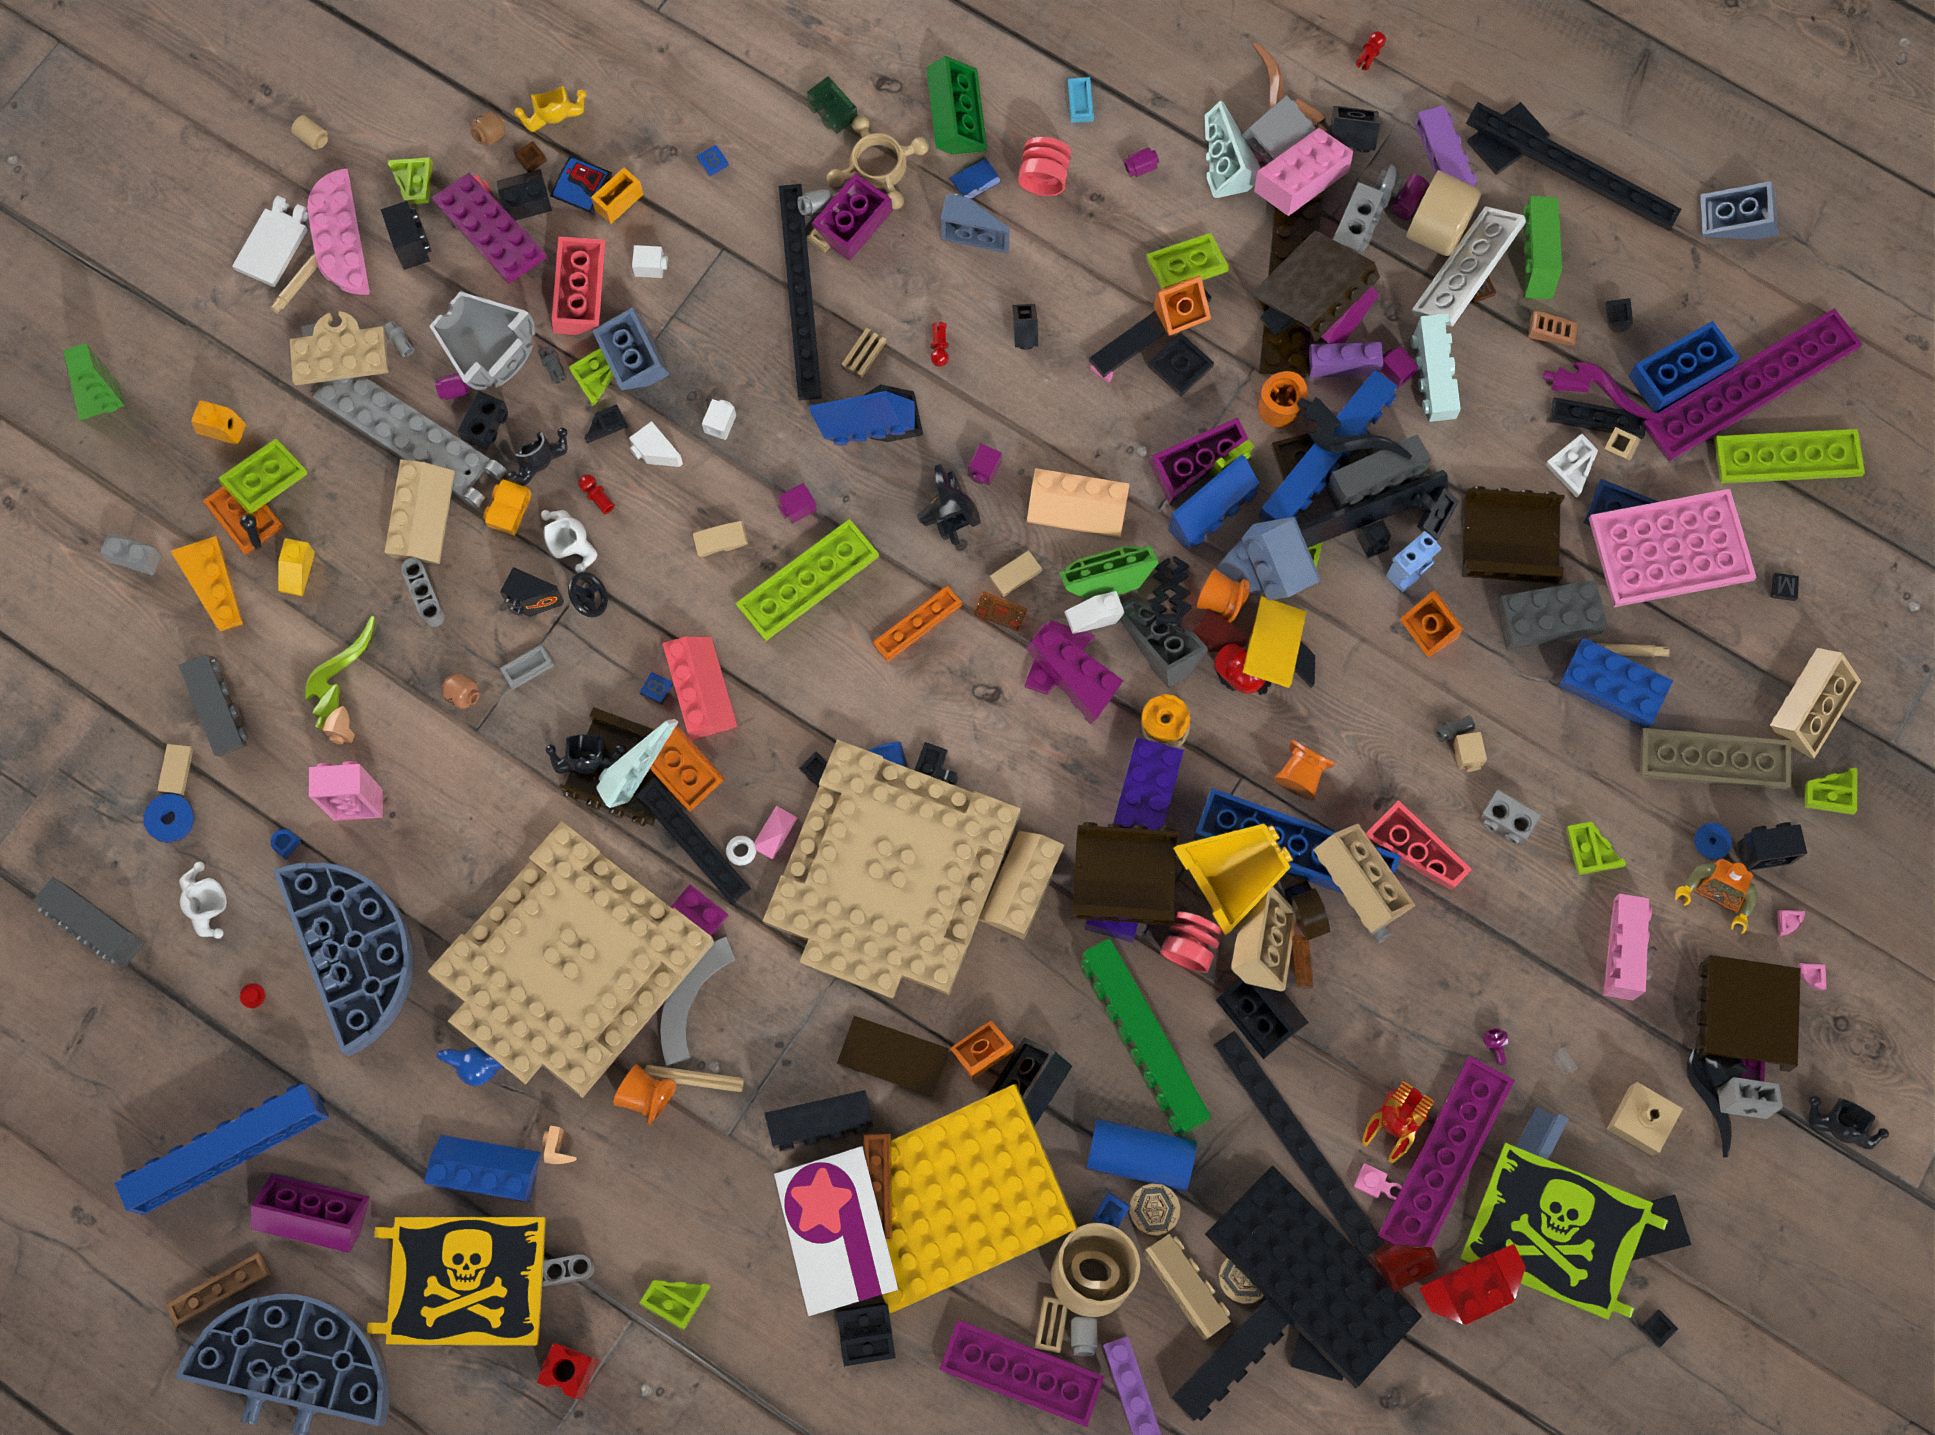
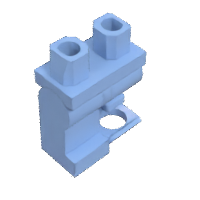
[1386,531,1442,593]

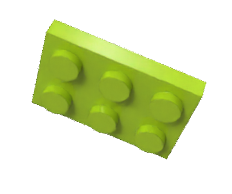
[1146,233,1228,290]
[218,439,307,514]

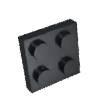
[1148,332,1214,397]

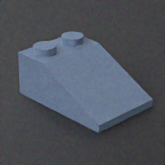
[1701,181,1779,239]
[941,194,1010,254]

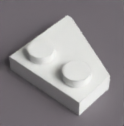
[1546,434,1598,498]

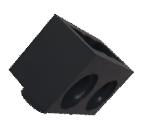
[457,391,508,450]

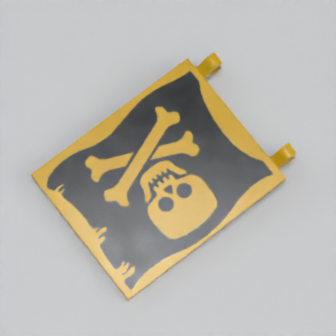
[367,1217,546,1346]

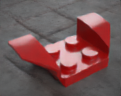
[1419,1244,1526,1325]

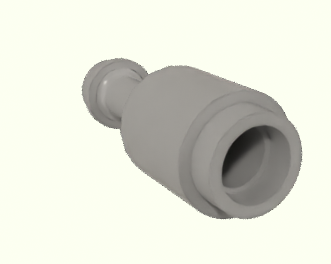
[798,189,837,216]
[1071,1315,1098,1356]

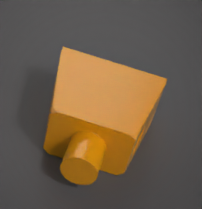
[191,400,247,445]

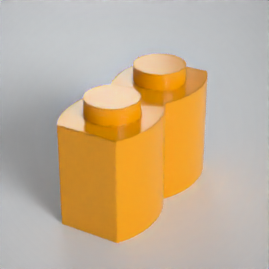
[483,479,532,536]

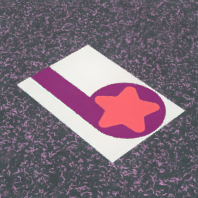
[774,1146,898,1316]

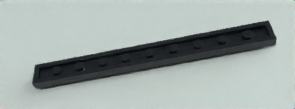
[1465,102,1682,231]
[779,184,822,401]
[1213,1030,1385,1258]

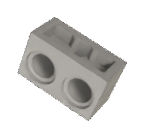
[1479,790,1541,845]

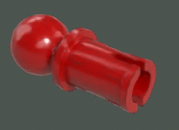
[1356,31,1386,71]
[930,322,949,367]
[578,474,615,515]

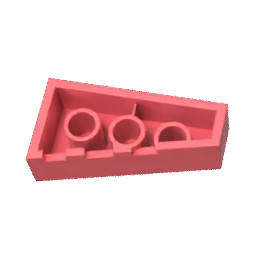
[1365,800,1472,891]

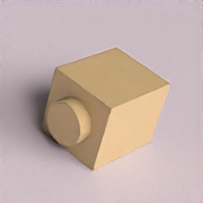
[1604,427,1641,461]
[1452,732,1487,772]

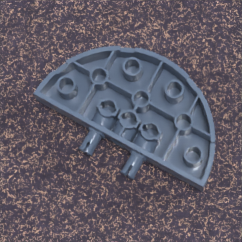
[176,1294,390,1435]

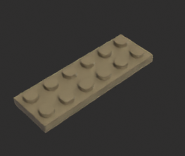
[1640,728,1791,790]

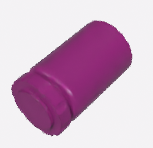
[1391,174,1430,220]

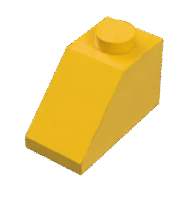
[278,538,315,596]

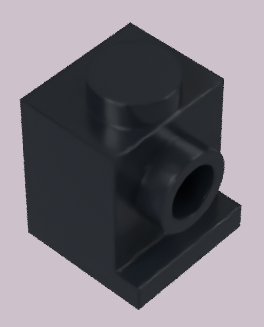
[1357,520,1391,559]

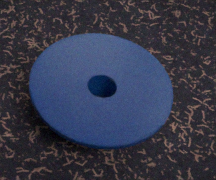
[1694,823,1732,859]

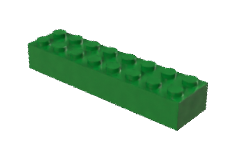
[1080,938,1211,1137]

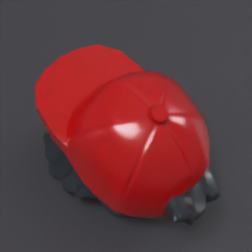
[1214,644,1271,695]

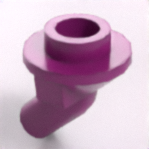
[1483,1028,1508,1065]

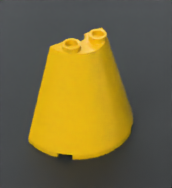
[1173,824,1293,935]

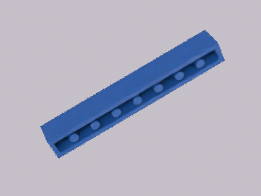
[1259,370,1398,522]

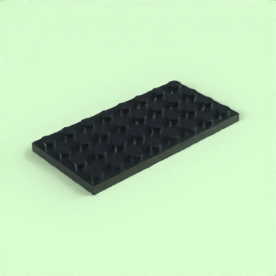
[1205,1165,1422,1389]

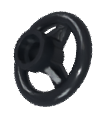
[568,572,608,618]

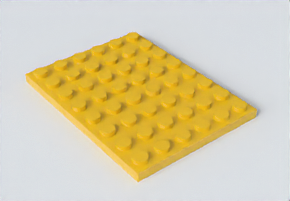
[882,1084,1078,1313]

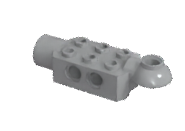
[1333,164,1404,256]

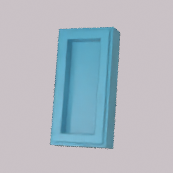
[1067,77,1094,123]

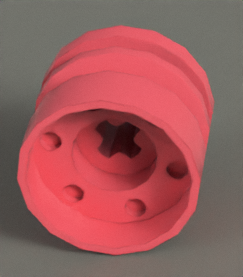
[1018,137,1071,196]
[1160,911,1224,973]

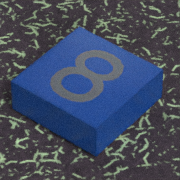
[697,145,729,177]
[640,672,674,705]

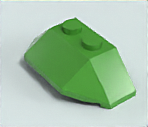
[1059,546,1158,600]

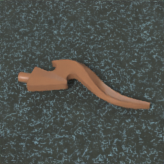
[1253,43,1328,133]

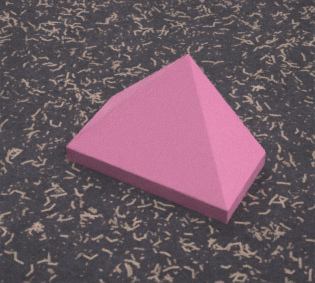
[754,806,798,860]

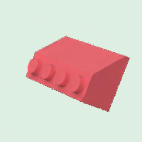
[552,237,605,335]
[662,636,738,741]

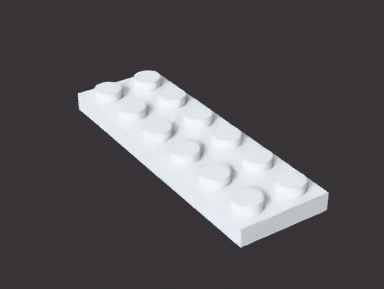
[1412,206,1526,327]

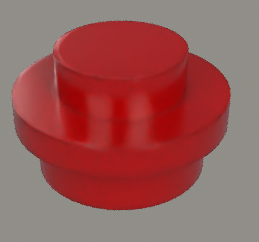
[239,983,266,1009]

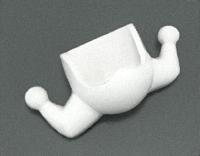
[541,510,597,573]
[179,862,227,939]

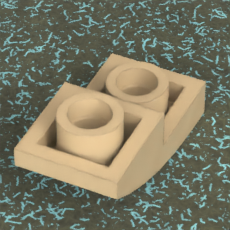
[693,521,748,557]

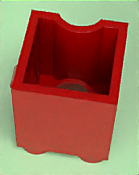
[537,1342,599,1400]

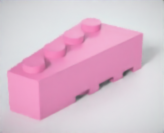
[1603,894,1652,1000]

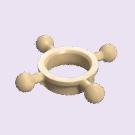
[826,115,929,210]

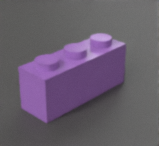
[1308,342,1383,378]

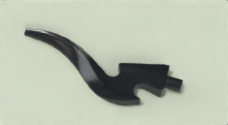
[1297,397,1412,460]
[1686,1047,1732,1158]

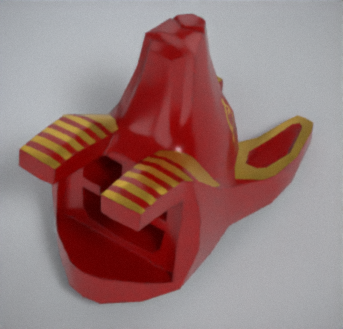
[1362,1080,1435,1164]

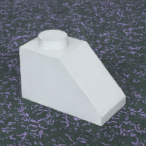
[629,421,683,467]
[1064,591,1124,634]

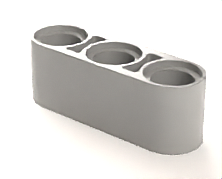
[401,558,445,627]
[542,1255,595,1287]

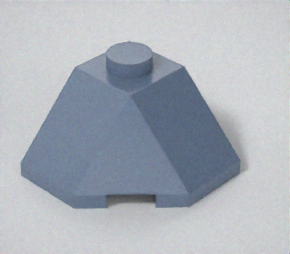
[1216,540,1264,596]

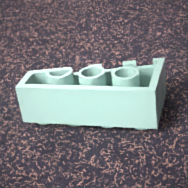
[1411,313,1461,422]

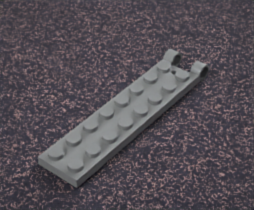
[312,376,507,508]

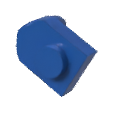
[1093,1192,1131,1228]

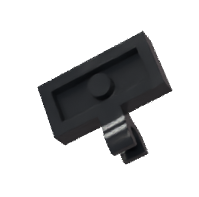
[1412,488,1459,540]
[914,742,958,785]

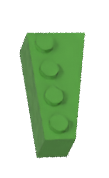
[1523,196,1562,300]
[63,343,125,421]

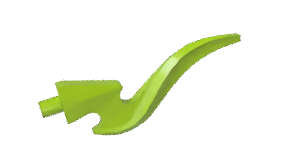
[305,616,376,731]

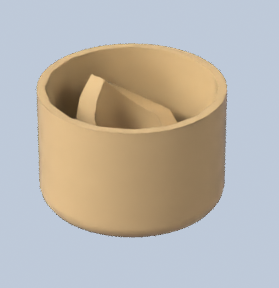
[1406,170,1481,256]
[1051,1223,1140,1317]

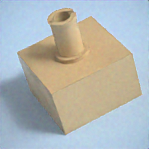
[1607,1082,1683,1156]

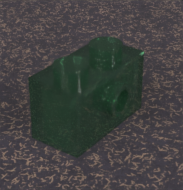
[807,76,858,134]

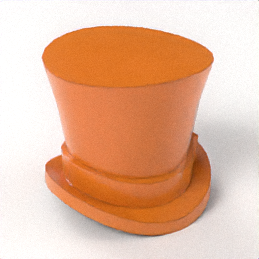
[1258,371,1308,428]
[1197,568,1251,623]
[1273,740,1335,801]
[613,1064,676,1126]

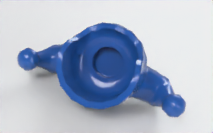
[437,1047,504,1086]

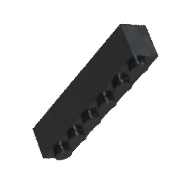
[1170,1298,1294,1421]

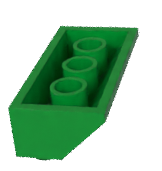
[926,56,987,155]

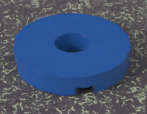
[143,794,195,843]

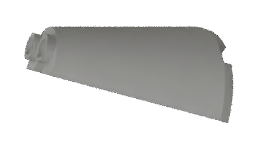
[430,291,535,390]

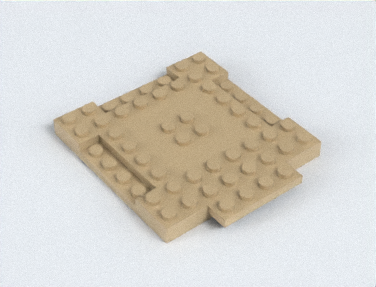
[763,739,1021,999]
[427,821,714,1098]

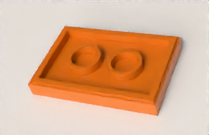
[203,486,284,555]
[650,725,726,812]

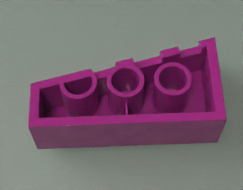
[1149,418,1248,505]
[1025,623,1124,724]

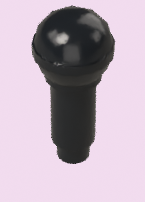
[240,514,262,550]

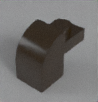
[1284,881,1331,940]

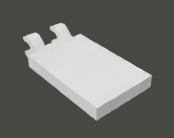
[232,195,308,287]

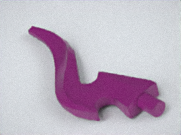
[1542,362,1662,421]

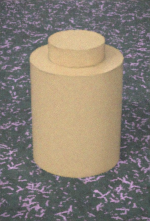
[291,115,328,150]

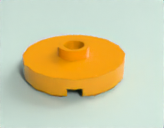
[1141,694,1191,743]

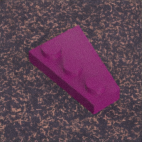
[1025,619,1095,695]

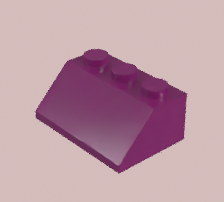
[812,173,892,261]
[1301,286,1379,344]

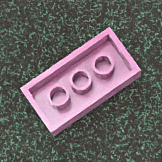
[1254,128,1354,216]
[309,761,383,821]

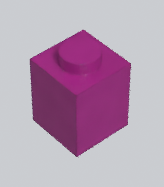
[1381,346,1418,389]
[968,443,1002,485]
[778,483,817,524]

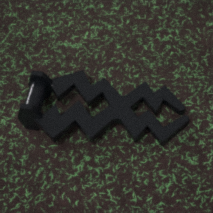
[1148,556,1192,627]

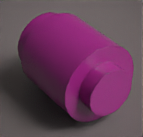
[1124,147,1159,177]
[435,373,472,400]

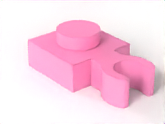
[1353,1163,1402,1201]

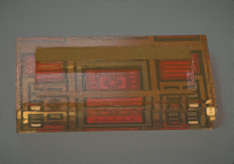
[974,591,1027,632]
[1292,935,1313,989]

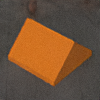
[1154,275,1211,336]
[1400,590,1464,657]
[950,1020,1014,1081]

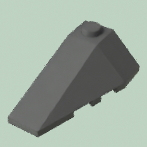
[1120,597,1208,688]

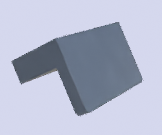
[1515,1107,1568,1160]

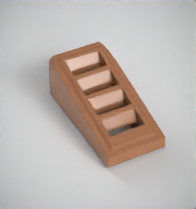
[1528,311,1578,346]

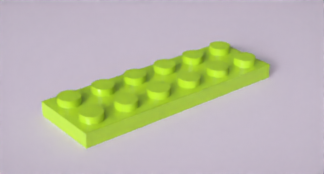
[1714,429,1865,484]
[735,519,879,642]

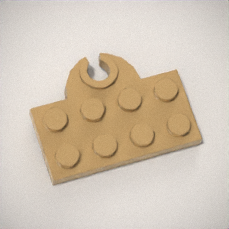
[289,311,389,385]

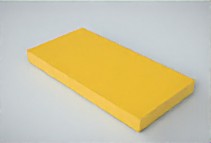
[1243,596,1307,688]

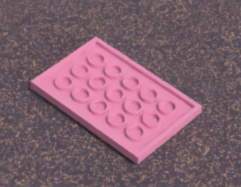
[1589,489,1757,607]

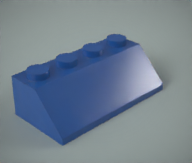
[810,391,915,446]
[1168,454,1259,551]
[424,1135,541,1203]

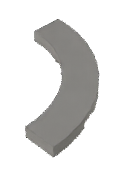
[661,936,736,1067]

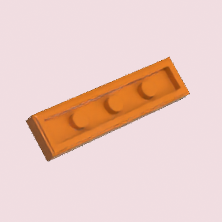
[872,585,963,663]

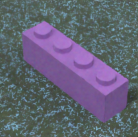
[1415,105,1477,186]
[1102,1336,1161,1435]

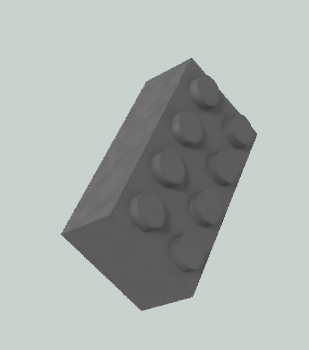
[1326,434,1431,511]
[1496,580,1607,650]
[33,876,145,966]

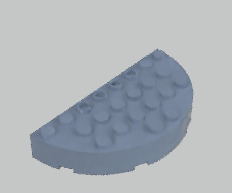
[273,862,414,1057]

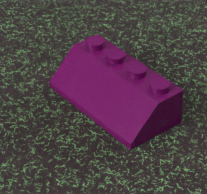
[251,1173,370,1253]

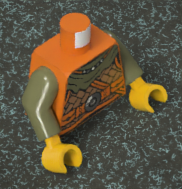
[1675,859,1758,934]

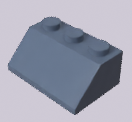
[592,308,670,390]
[1242,517,1321,600]

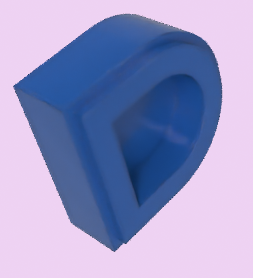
[270,829,302,860]

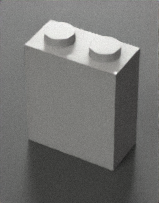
[1242,95,1316,164]

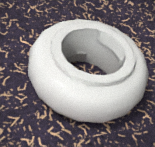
[726,835,756,866]

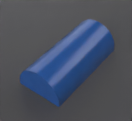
[1086,1118,1197,1192]

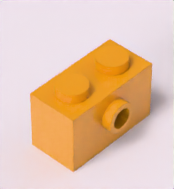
[591,167,644,224]

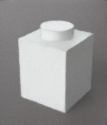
[632,245,668,278]
[702,399,736,440]

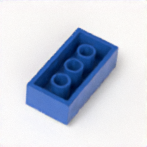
[1628,321,1740,413]
[1558,638,1673,728]

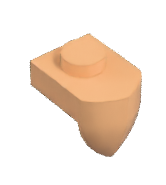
[322,706,355,745]
[542,1126,577,1164]

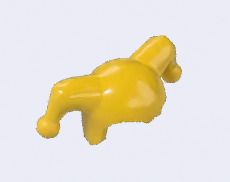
[514,85,587,132]

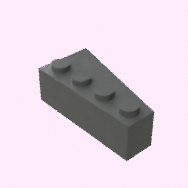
[179,654,248,757]

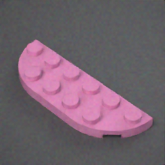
[307,168,370,295]

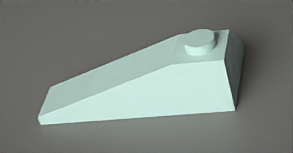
[1205,101,1261,198]
[596,719,678,808]

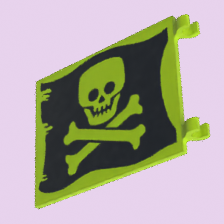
[1460,1143,1668,1320]

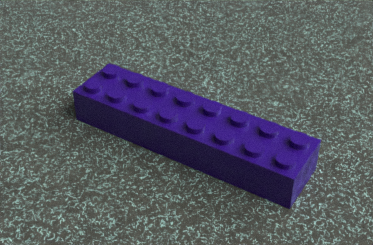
[1085,737,1184,943]

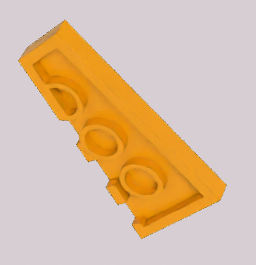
[170,536,244,632]

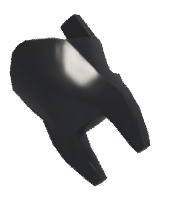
[917,464,981,545]

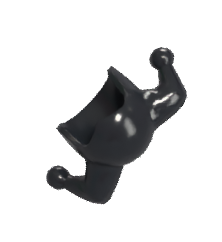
[508,427,568,486]
[545,734,626,774]
[1808,1096,1889,1149]

